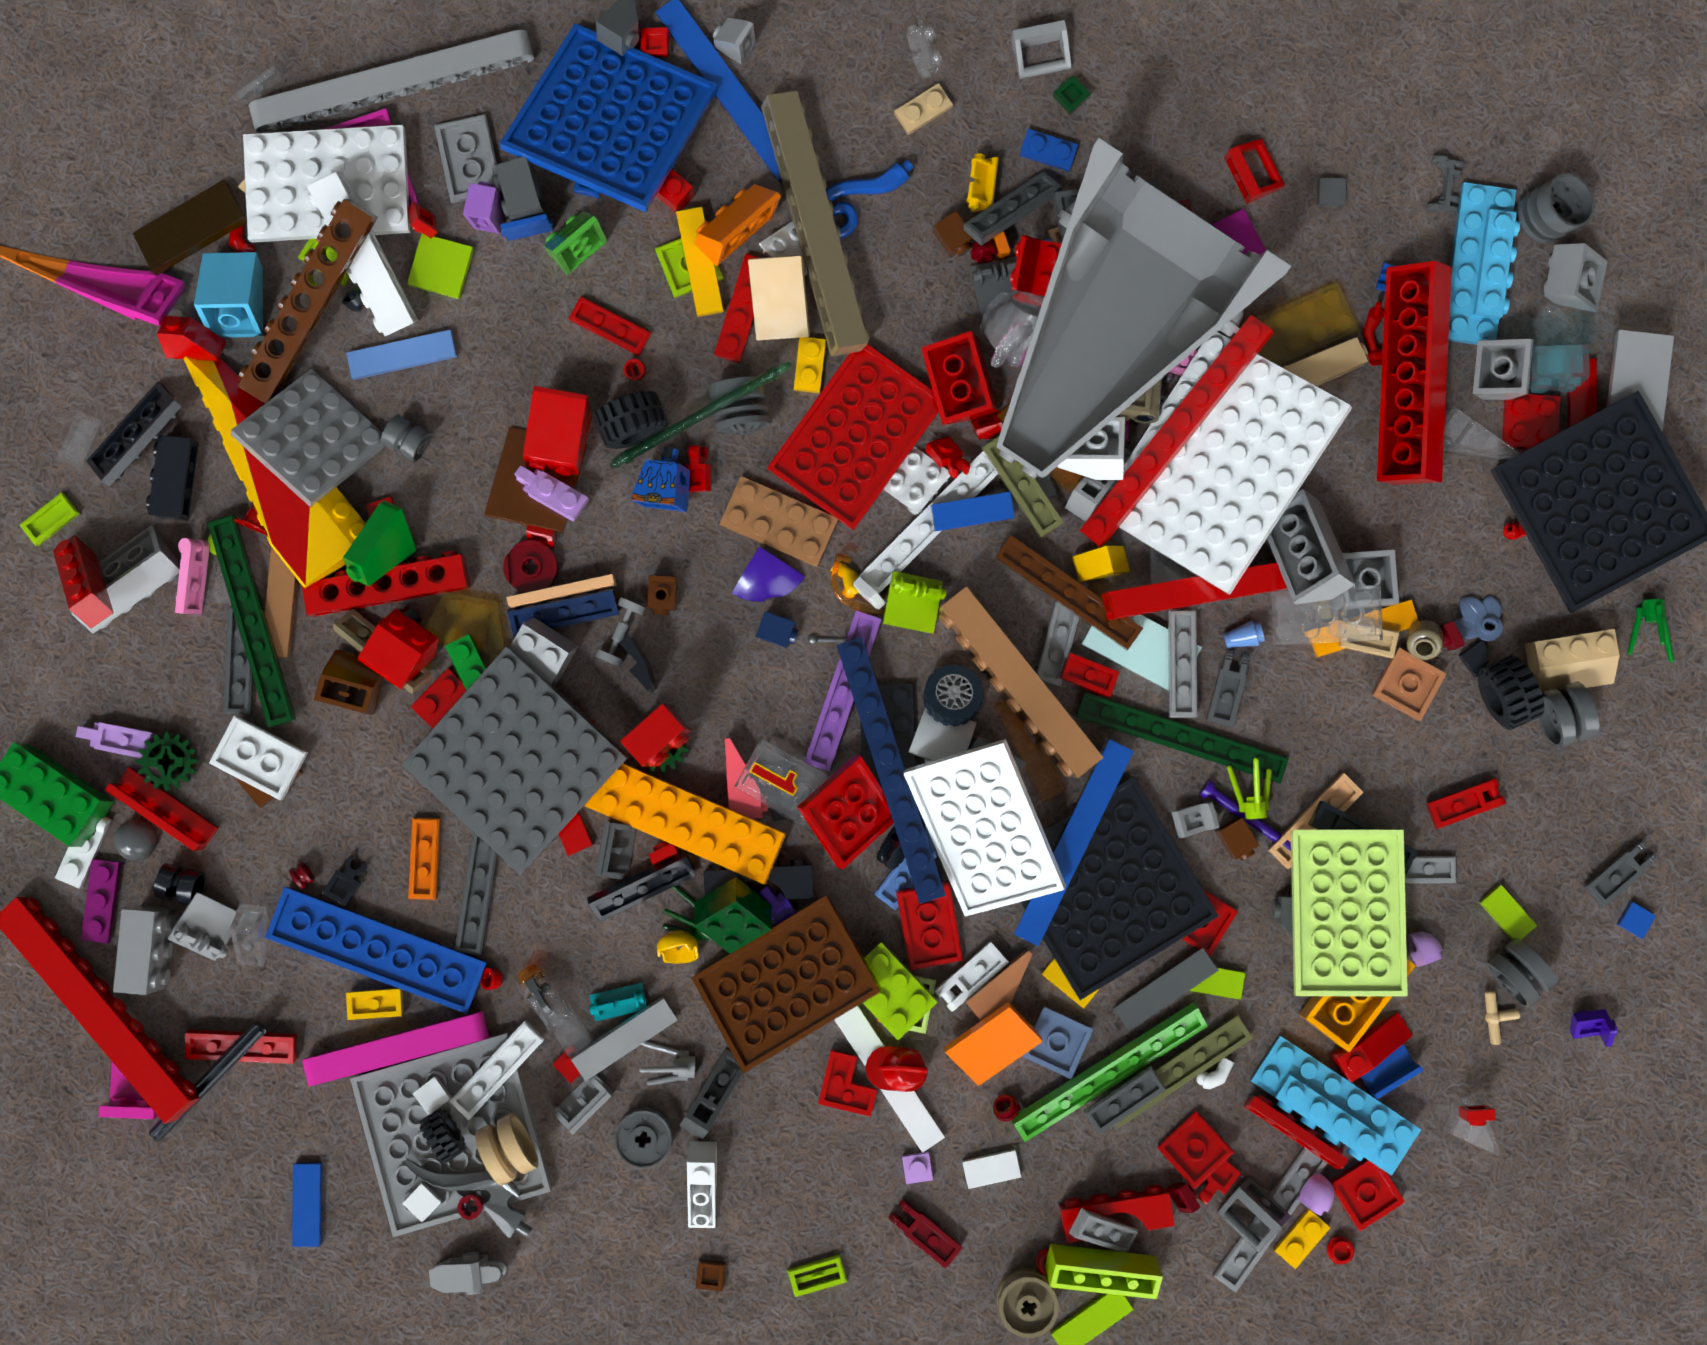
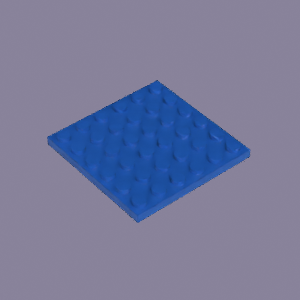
[500,23,718,212]

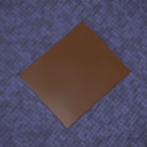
[484,427,587,533]

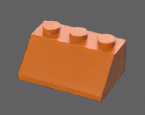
[695,184,781,266]

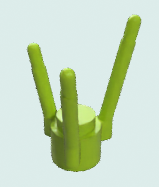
[1227,758,1272,819]

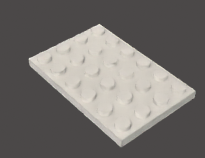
[243,125,411,243]
[904,739,1066,916]

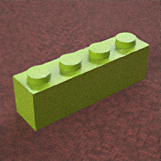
[1045,1244,1163,1299]

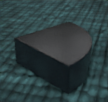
[1459,640,1488,678]

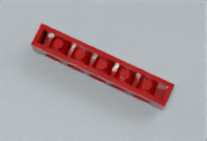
[301,551,471,617]

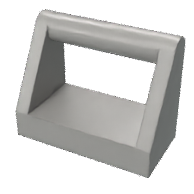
[1011,20,1071,79]

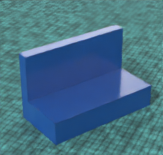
[1360,1044,1424,1099]

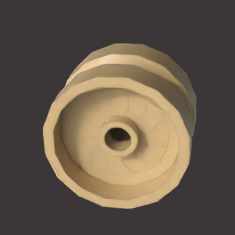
[475,1112,539,1186]

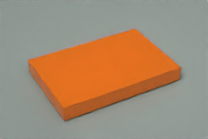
[944,1002,1043,1086]

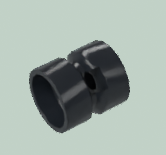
[154,863,205,905]

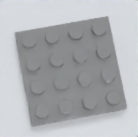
[231,369,386,507]

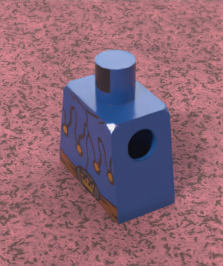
[630,447,690,512]

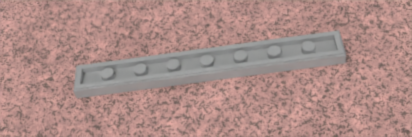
[1213,1127,1342,1292]

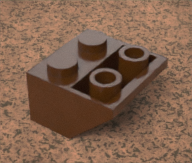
[314,649,384,715]

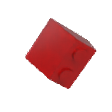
[358,608,439,689]

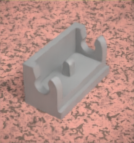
[554,1074,614,1135]

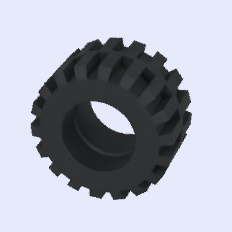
[594,391,668,449]
[1478,655,1545,730]

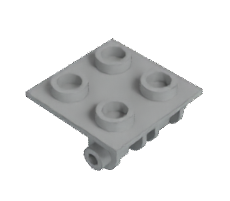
[167,892,245,961]

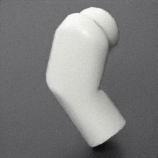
[1197,1058,1234,1090]

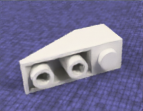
[687,1141,717,1228]

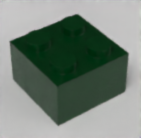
[694,877,772,954]

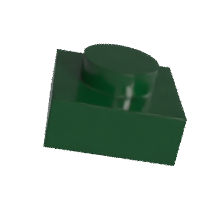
[1052,75,1091,115]

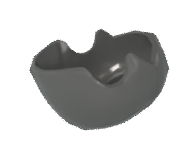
[114,819,157,862]

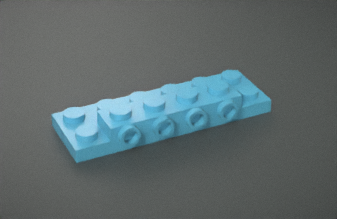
[1448,182,1520,345]
[1250,1035,1421,1176]

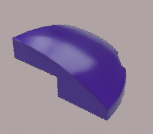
[732,547,805,602]

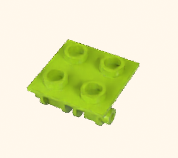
[883,571,946,634]

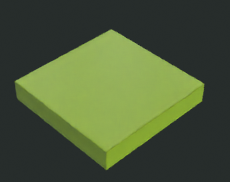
[407,233,474,299]
[655,238,723,298]

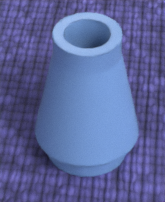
[1223,620,1265,649]

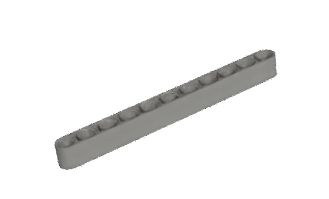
[248,30,534,133]

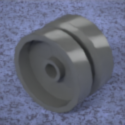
[1539,681,1600,748]
[1486,938,1559,1009]

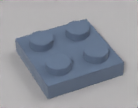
[1022,1006,1093,1079]

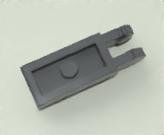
[1206,649,1250,727]
[1583,839,1657,907]

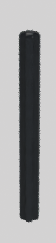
[149,1021,267,1142]

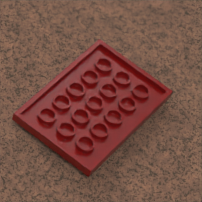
[767,344,939,531]

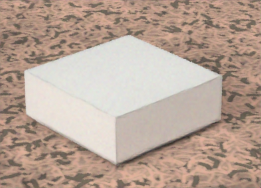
[853,577,885,609]
[412,1076,452,1115]
[402,1182,443,1222]

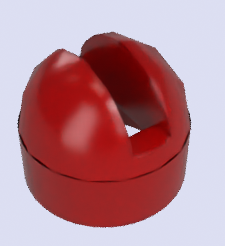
[623,359,647,381]
[480,968,504,990]

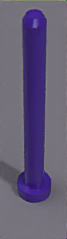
[1199,779,1291,851]

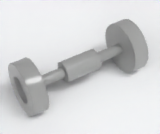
[595,597,645,667]

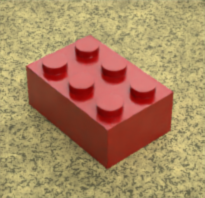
[620,704,692,767]

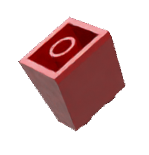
[523,386,592,476]

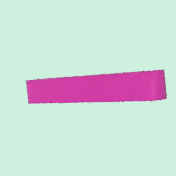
[302,1011,490,1086]

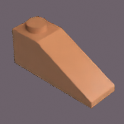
[965,948,1032,1021]

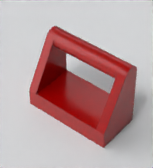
[1224,139,1286,204]

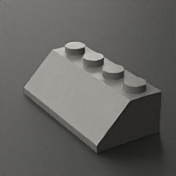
[1267,489,1356,604]
[70,524,180,634]

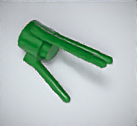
[1627,599,1674,663]

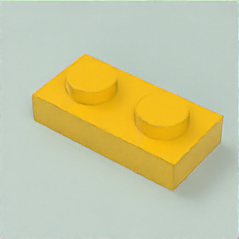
[794,337,826,393]
[346,988,404,1020]
[1273,1208,1330,1269]

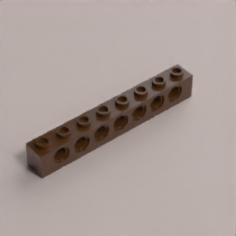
[237,199,378,404]

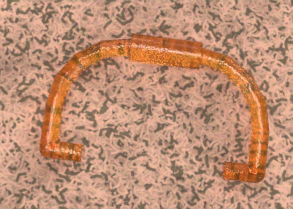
[831,554,913,616]

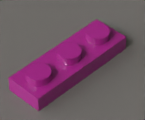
[80,859,122,943]

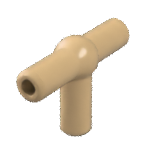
[1484,990,1520,1045]

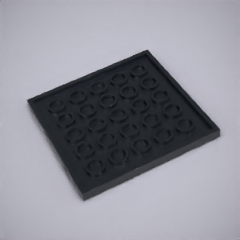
[1490,390,1707,613]
[1021,776,1219,1000]

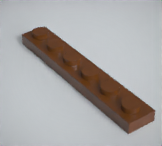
[995,535,1143,651]

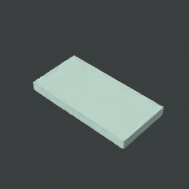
[1081,615,1202,691]

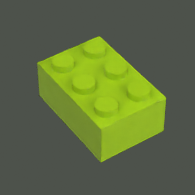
[863,941,938,1040]

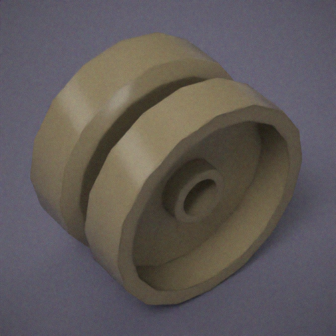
[996,1268,1059,1338]

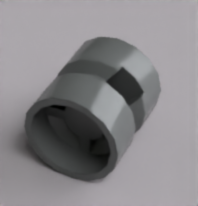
[380,414,432,463]

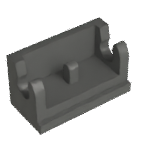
[595,821,636,879]

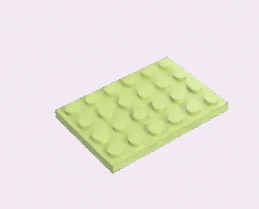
[1291,830,1408,996]

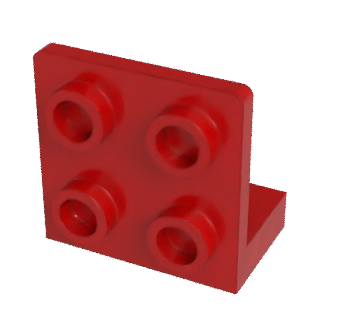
[1010,235,1062,297]

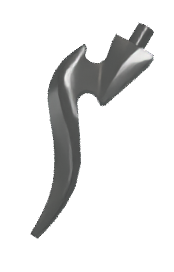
[404,1158,532,1238]

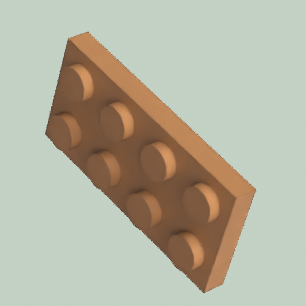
[719,476,838,568]

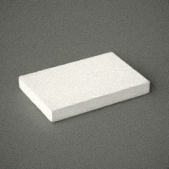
[209,715,308,800]

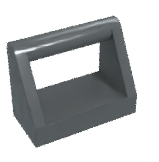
[1217,1177,1292,1253]

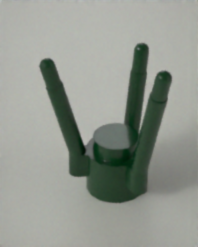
[662,885,710,941]

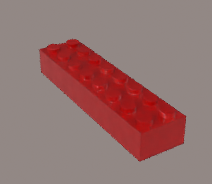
[1377,261,1452,485]

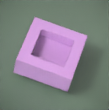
[902,1151,933,1184]

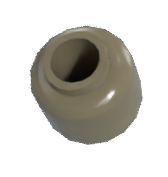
[1407,620,1443,660]

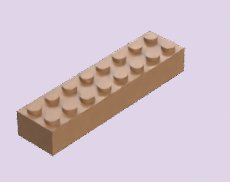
[938,586,1104,778]

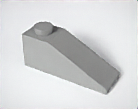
[1065,447,1132,522]

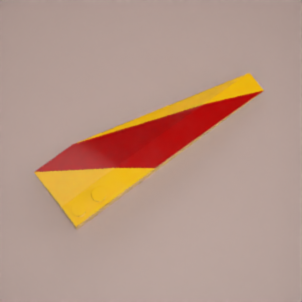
[184,357,366,588]

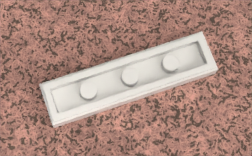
[449,1020,546,1120]

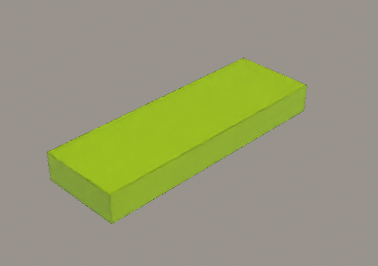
[1050,1294,1134,1345]

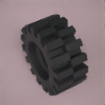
[419,1108,466,1163]

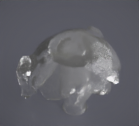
[977,292,1043,368]

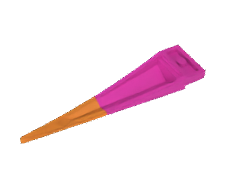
[0,246,185,326]

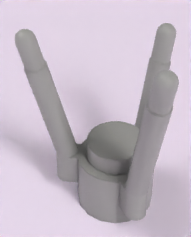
[639,1041,696,1085]

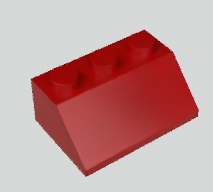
[921,331,999,425]

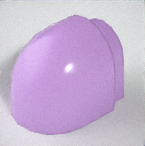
[1406,931,1443,967]
[1297,1173,1334,1216]

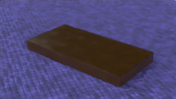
[132,179,247,276]

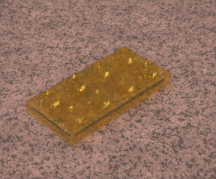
[1239,282,1359,366]

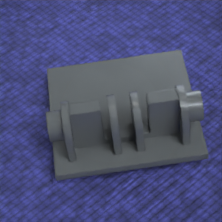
[969,256,1033,318]

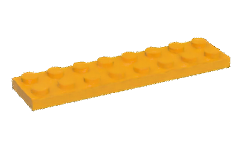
[585,763,787,884]

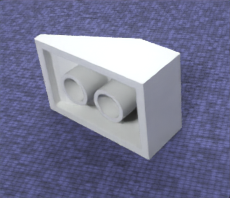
[1057,417,1125,480]

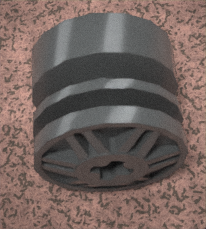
[1518,173,1595,244]
[709,376,771,435]

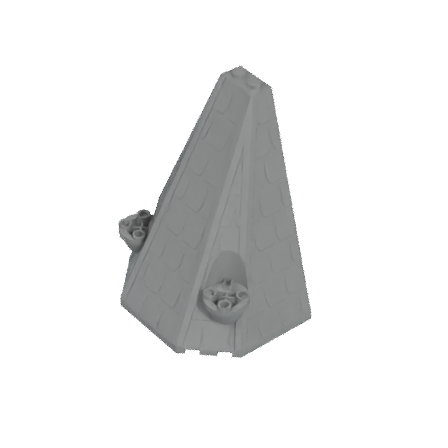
[996,138,1291,479]

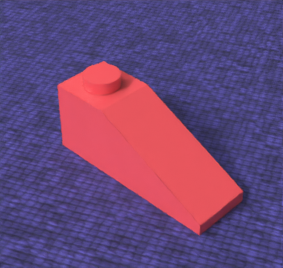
[725,738,768,818]

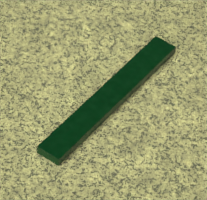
[207,514,296,728]
[1076,692,1289,784]

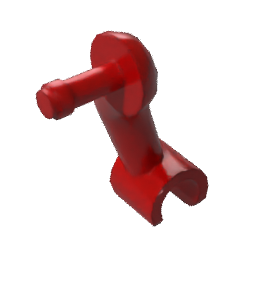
[1363,301,1384,366]

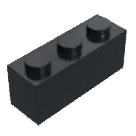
[146,435,199,521]

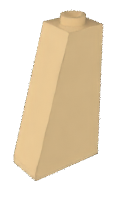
[1283,337,1368,386]

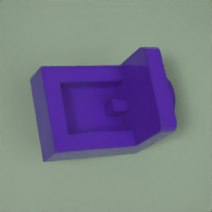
[1570,1009,1617,1047]

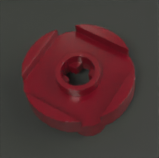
[503,540,558,593]

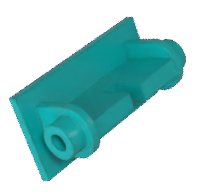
[589,982,647,1022]

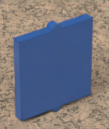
[500,214,554,241]

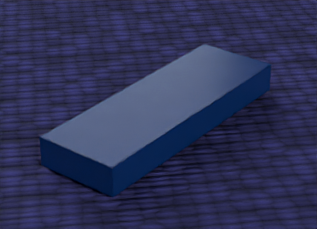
[930,492,1015,532]
[292,1162,323,1247]

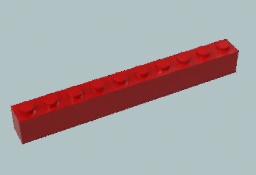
[0,897,200,1124]

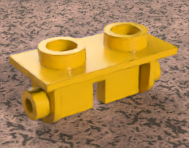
[966,154,998,212]

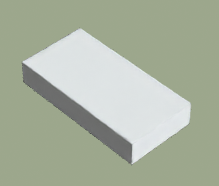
[962,1149,1021,1189]

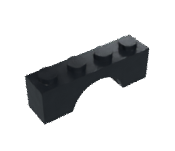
[703,859,814,899]

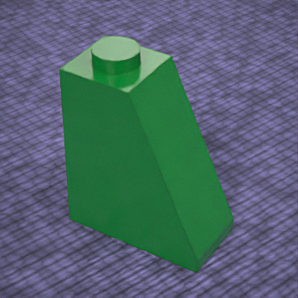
[343,500,417,587]

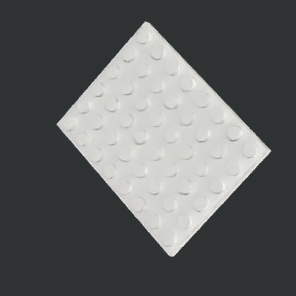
[1104,332,1352,595]

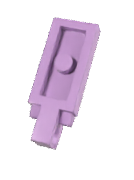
[514,466,589,522]
[76,722,156,758]

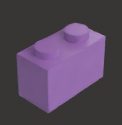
[463,181,504,234]

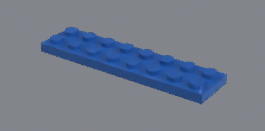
[265,886,488,1014]

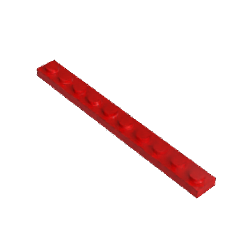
[1079,315,1274,547]

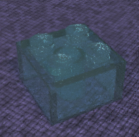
[1529,344,1589,393]

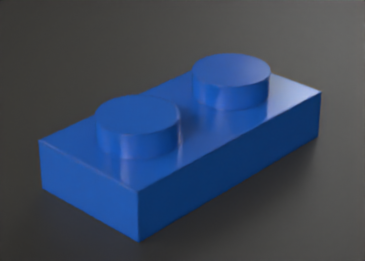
[1019,129,1078,172]

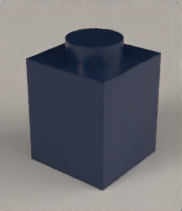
[756,611,799,649]

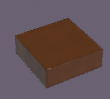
[695,1259,726,1292]

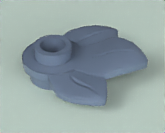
[1454,595,1503,641]

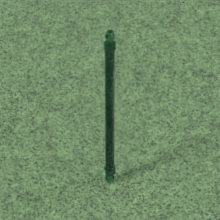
[610,361,792,468]

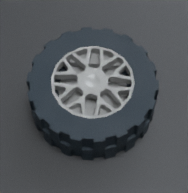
[923,664,984,727]

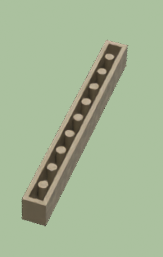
[761,91,869,357]

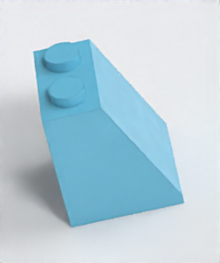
[194,252,263,338]

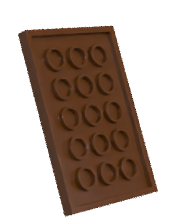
[691,895,883,1074]

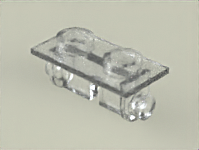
[906,19,943,79]

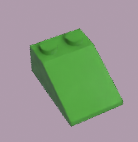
[543,211,608,276]

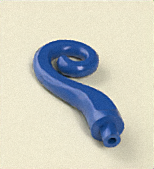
[826,160,914,239]

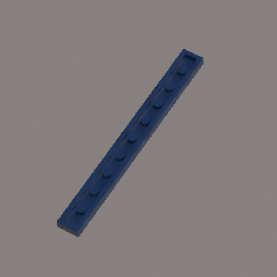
[836,637,946,904]

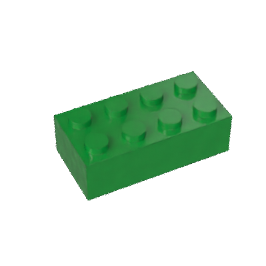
[0,742,114,847]

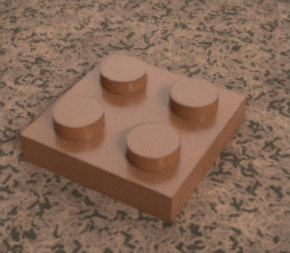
[1371,648,1446,721]

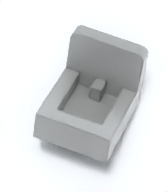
[1171,802,1219,838]

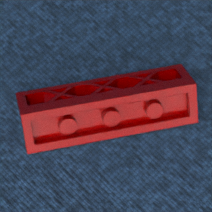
[105,767,219,851]

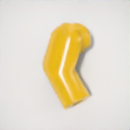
[831,560,859,599]

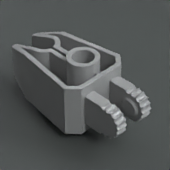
[429,1252,509,1295]

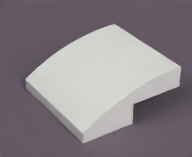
[908,707,976,761]

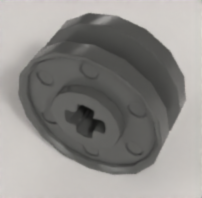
[615,1107,673,1168]

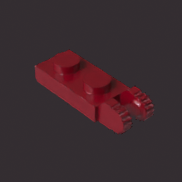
[888,1199,963,1269]

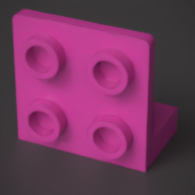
[98,1062,158,1119]

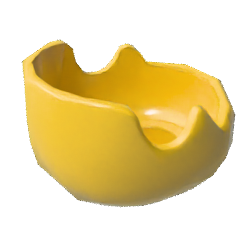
[657,930,699,964]

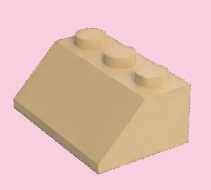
[1524,629,1620,691]

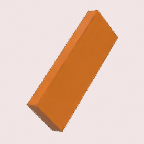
[408,818,441,900]

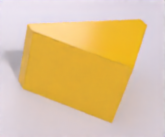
[1072,546,1130,583]

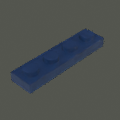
[507,587,619,637]

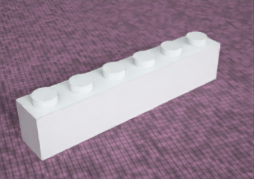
[307,172,419,336]

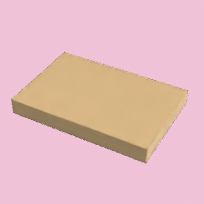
[748,255,810,340]

